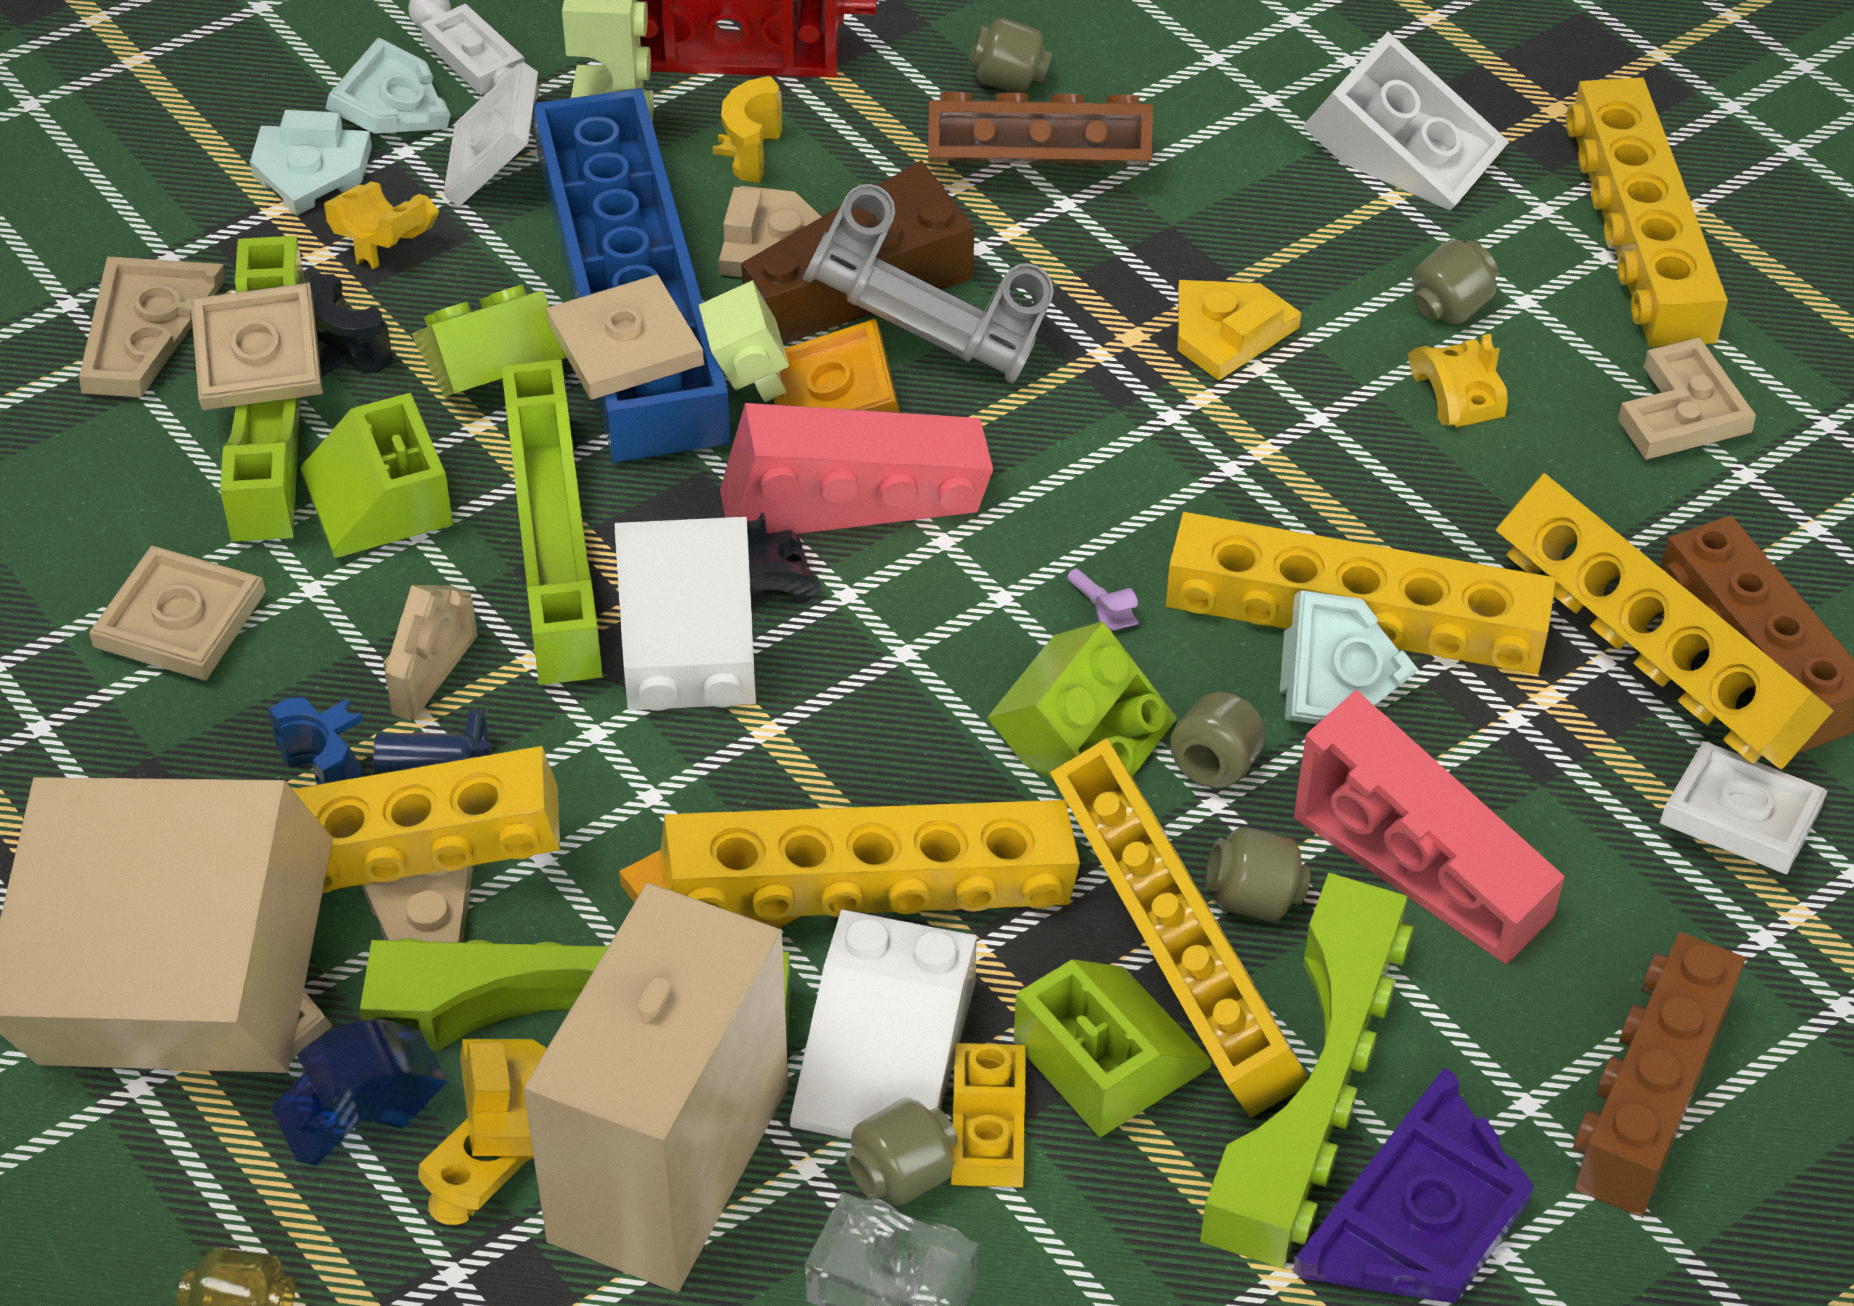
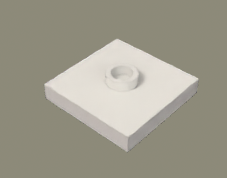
[444,62,538,207]
[1660,742,1828,875]

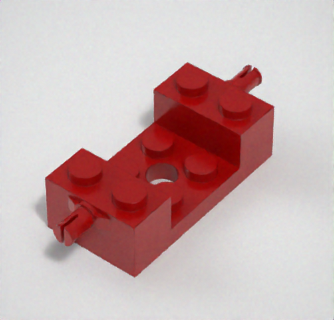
[637,0,877,78]

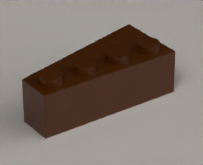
[741,160,975,345]

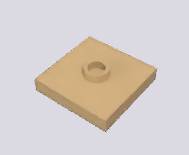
[546,274,704,400]
[190,283,323,410]
[89,545,266,681]

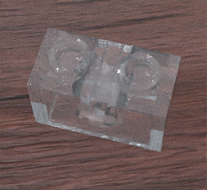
[805,1192,979,1306]

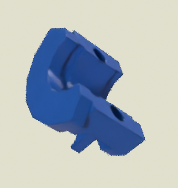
[268,697,363,785]

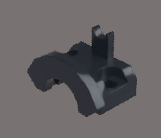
[309,274,394,376]
[741,513,822,604]

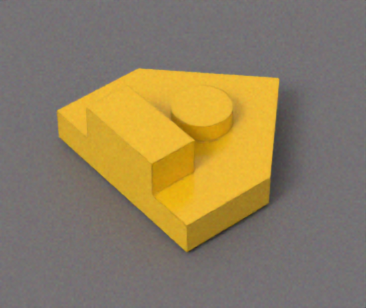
[1177,280,1302,381]
[460,1039,547,1156]

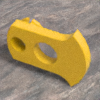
[418,1109,534,1225]

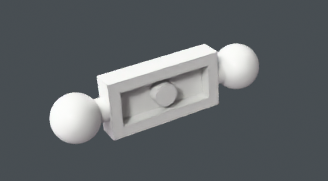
[408,0,539,103]

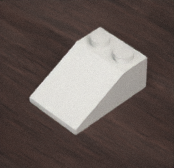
[1302,32,1509,210]
[615,517,756,711]
[790,909,977,1139]

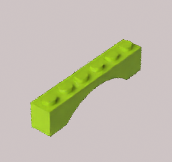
[220,236,305,542]
[501,359,603,685]
[1200,873,1414,1269]
[360,938,791,1051]

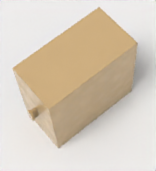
[0,777,333,1073]
[523,882,788,1293]

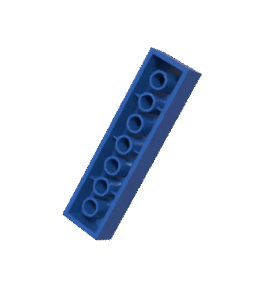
[533,88,731,463]

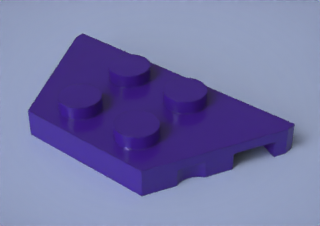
[1293,1068,1534,1304]

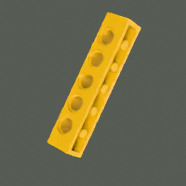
[1566,78,1728,347]
[1496,473,1834,770]
[1165,512,1556,675]
[1050,738,1309,1118]
[292,746,560,893]
[660,800,1080,920]

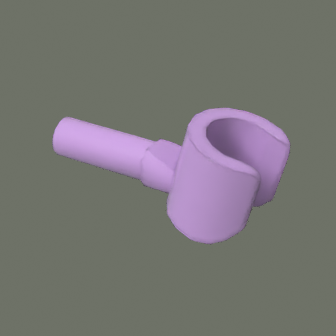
[1067,568,1138,631]

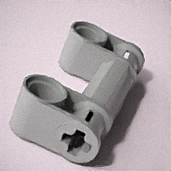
[802,184,1054,384]

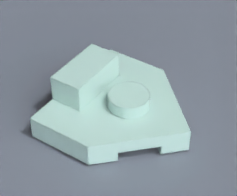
[325,38,451,133]
[250,110,372,216]
[1280,590,1419,724]

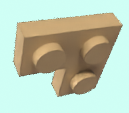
[1618,337,1756,460]

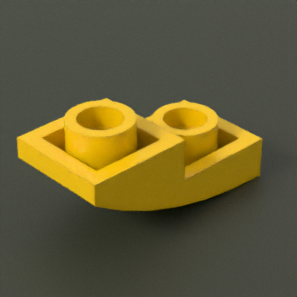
[951,1043,1025,1188]

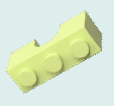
[562,0,654,121]

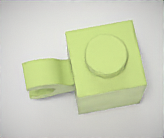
[699,280,789,402]

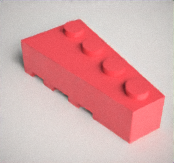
[720,403,993,534]
[1293,690,1565,965]

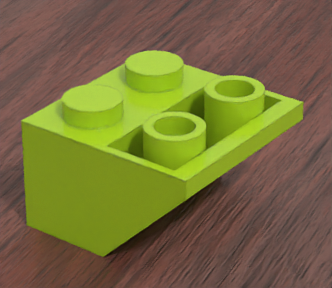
[412,284,566,397]
[300,392,453,558]
[987,621,1177,780]
[1013,959,1211,1138]

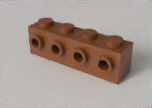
[928,92,1153,166]
[1660,515,1854,753]
[1572,932,1746,1218]

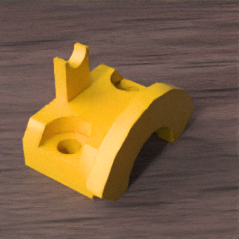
[713,76,783,183]
[324,182,439,269]
[1408,334,1508,428]

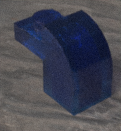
[270,1019,448,1166]

